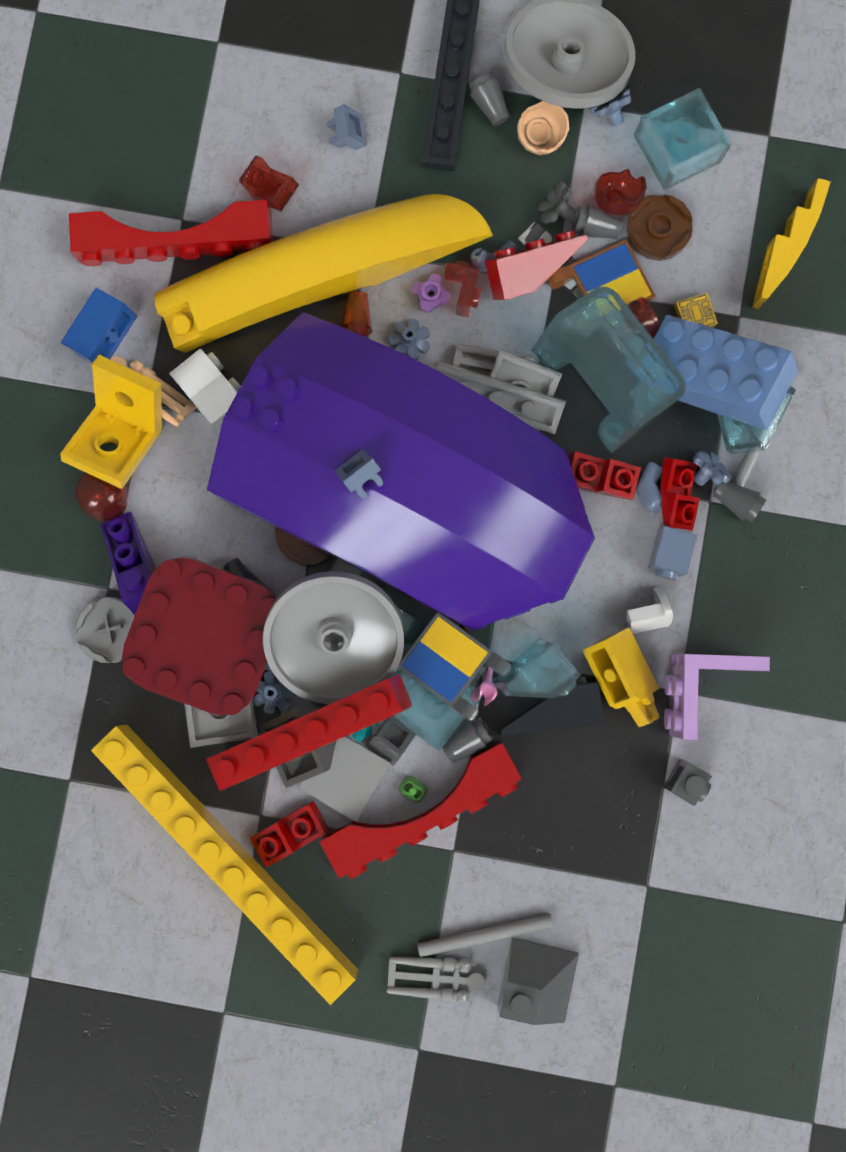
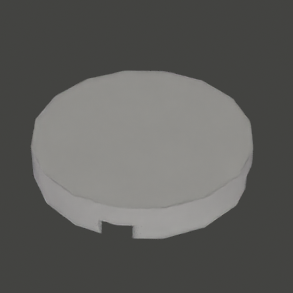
[75,597,134,663]

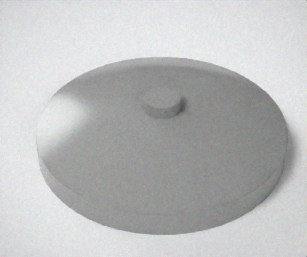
[504,0,635,108]
[263,571,404,704]

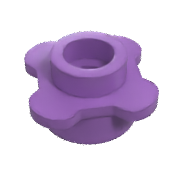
[412,274,450,312]

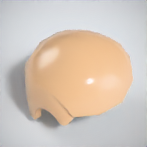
[517,101,570,155]

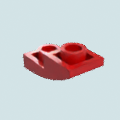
[569,451,641,500]
[661,457,700,531]
[250,801,330,867]

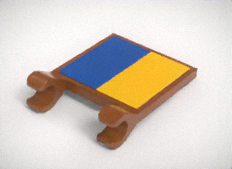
[548,240,656,335]

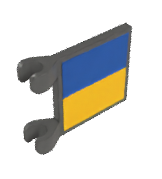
[398,612,511,721]

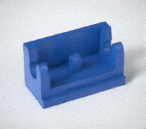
[60,287,138,364]

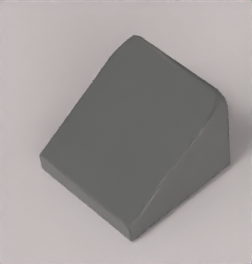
[367,716,417,766]

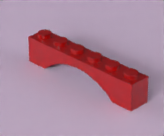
[69,200,273,266]
[206,674,413,791]
[320,741,522,879]

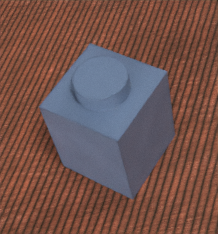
[648,526,697,580]

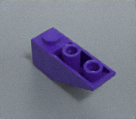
[100,511,156,616]

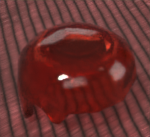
[593,169,647,217]
[76,472,127,522]

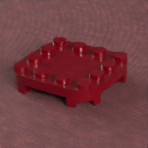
[122,556,277,715]

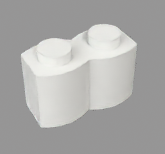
[169,348,241,429]

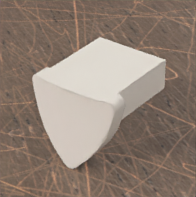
[625,586,673,634]

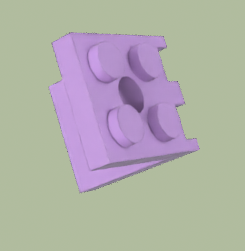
[664,654,770,740]

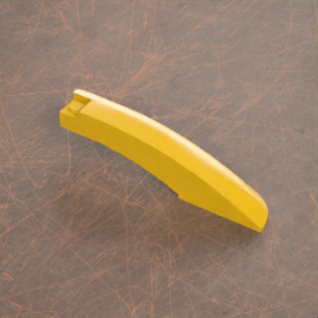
[154,194,493,353]

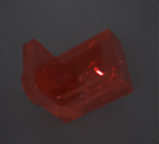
[239,155,299,212]
[444,261,481,318]

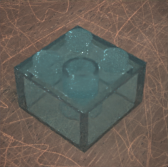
[634,88,731,191]

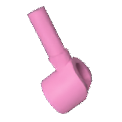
[471,666,497,706]

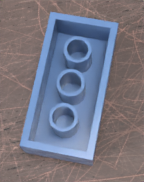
[636,315,798,430]

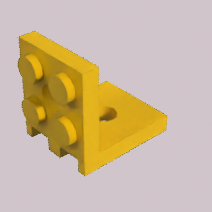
[60,355,162,489]

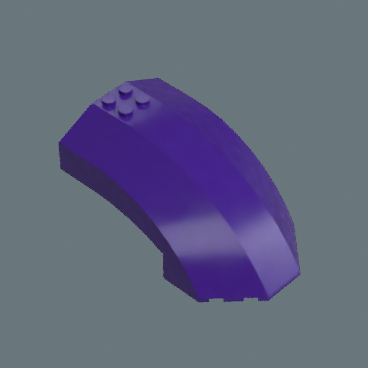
[207,312,595,631]

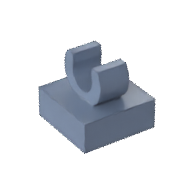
[327,104,367,150]
[335,449,383,499]

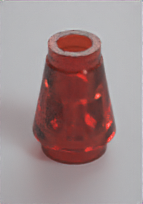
[340,291,373,338]

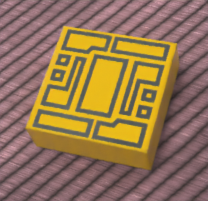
[674,293,718,328]

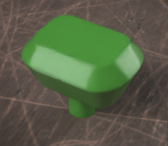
[399,776,427,803]

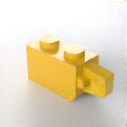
[582,627,660,727]

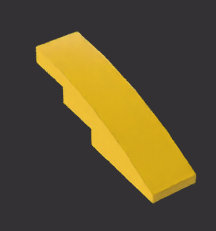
[752,178,831,309]

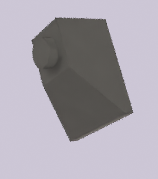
[259,701,337,788]
[497,937,579,1025]

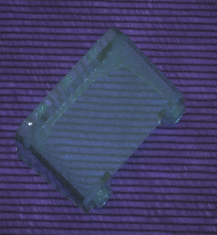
[531,287,686,454]

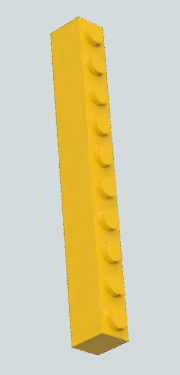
[91,724,358,1005]

